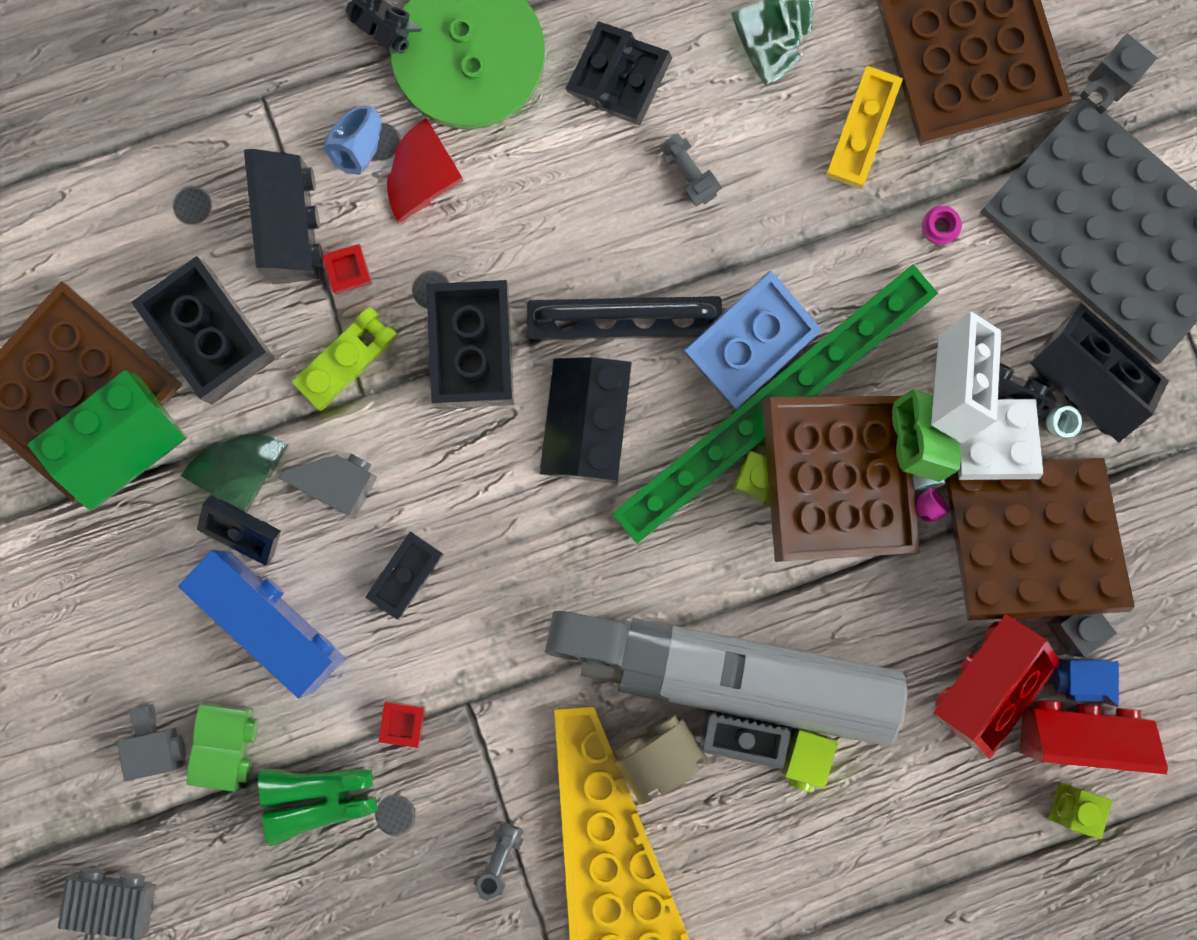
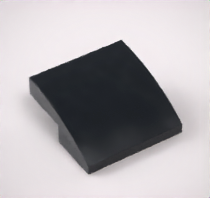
[566,21,672,126]

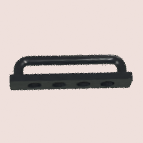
[527,296,722,340]

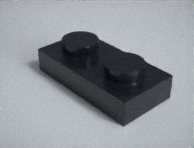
[197,494,281,566]
[365,531,444,620]

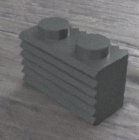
[700,710,790,769]
[58,867,156,940]

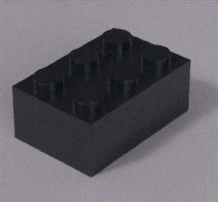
[131,256,276,405]
[426,280,515,409]

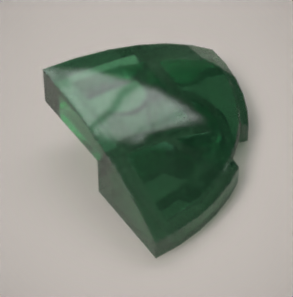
[731,0,814,85]
[181,435,289,512]

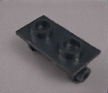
[345,0,423,54]
[998,362,1057,421]

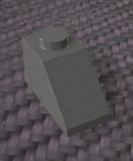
[279,454,377,518]

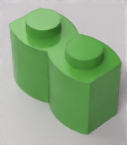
[892,389,961,482]
[187,701,258,792]

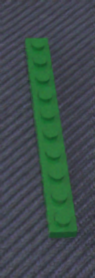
[612,264,939,544]

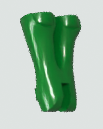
[258,768,378,846]

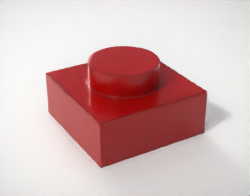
[322,244,373,295]
[378,701,426,748]

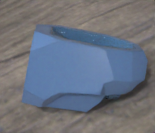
[323,106,382,175]

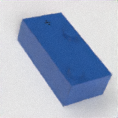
[178,550,346,699]

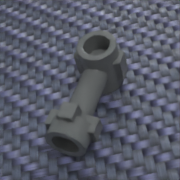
[660,134,722,207]
[473,822,523,901]

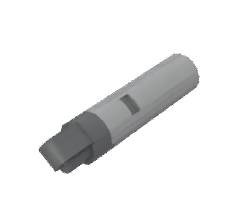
[545,611,907,746]

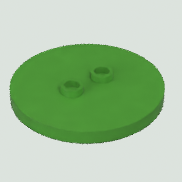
[390,0,545,129]

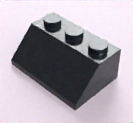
[244,149,324,285]
[1030,303,1169,443]
[540,357,632,484]

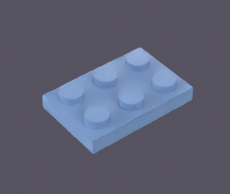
[682,271,822,409]

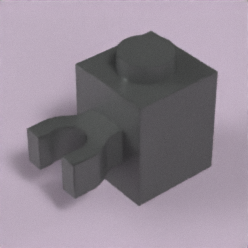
[1079,33,1157,114]
[1046,614,1117,658]
[117,704,186,781]

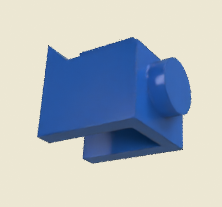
[1053,659,1119,707]

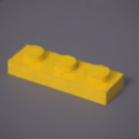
[825,65,903,189]

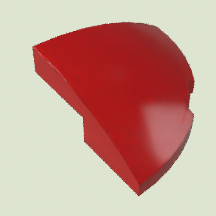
[387,118,463,223]

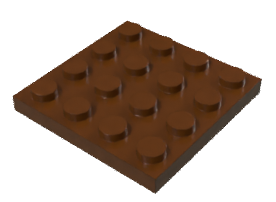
[877,0,1072,146]
[0,281,183,503]
[762,396,920,562]
[945,458,1135,621]

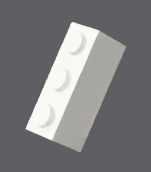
[931,312,1001,443]

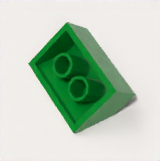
[27,370,187,511]

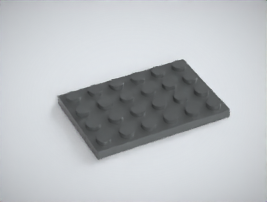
[980,98,1197,364]

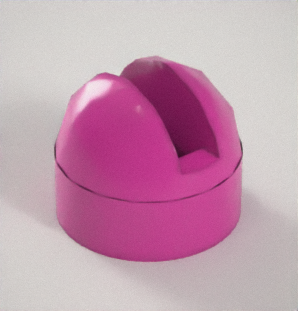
[916,487,950,522]

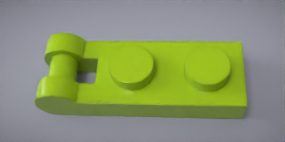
[292,307,399,411]

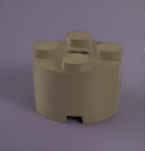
[613,715,709,805]

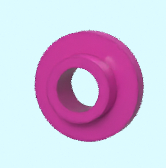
[922,206,962,245]

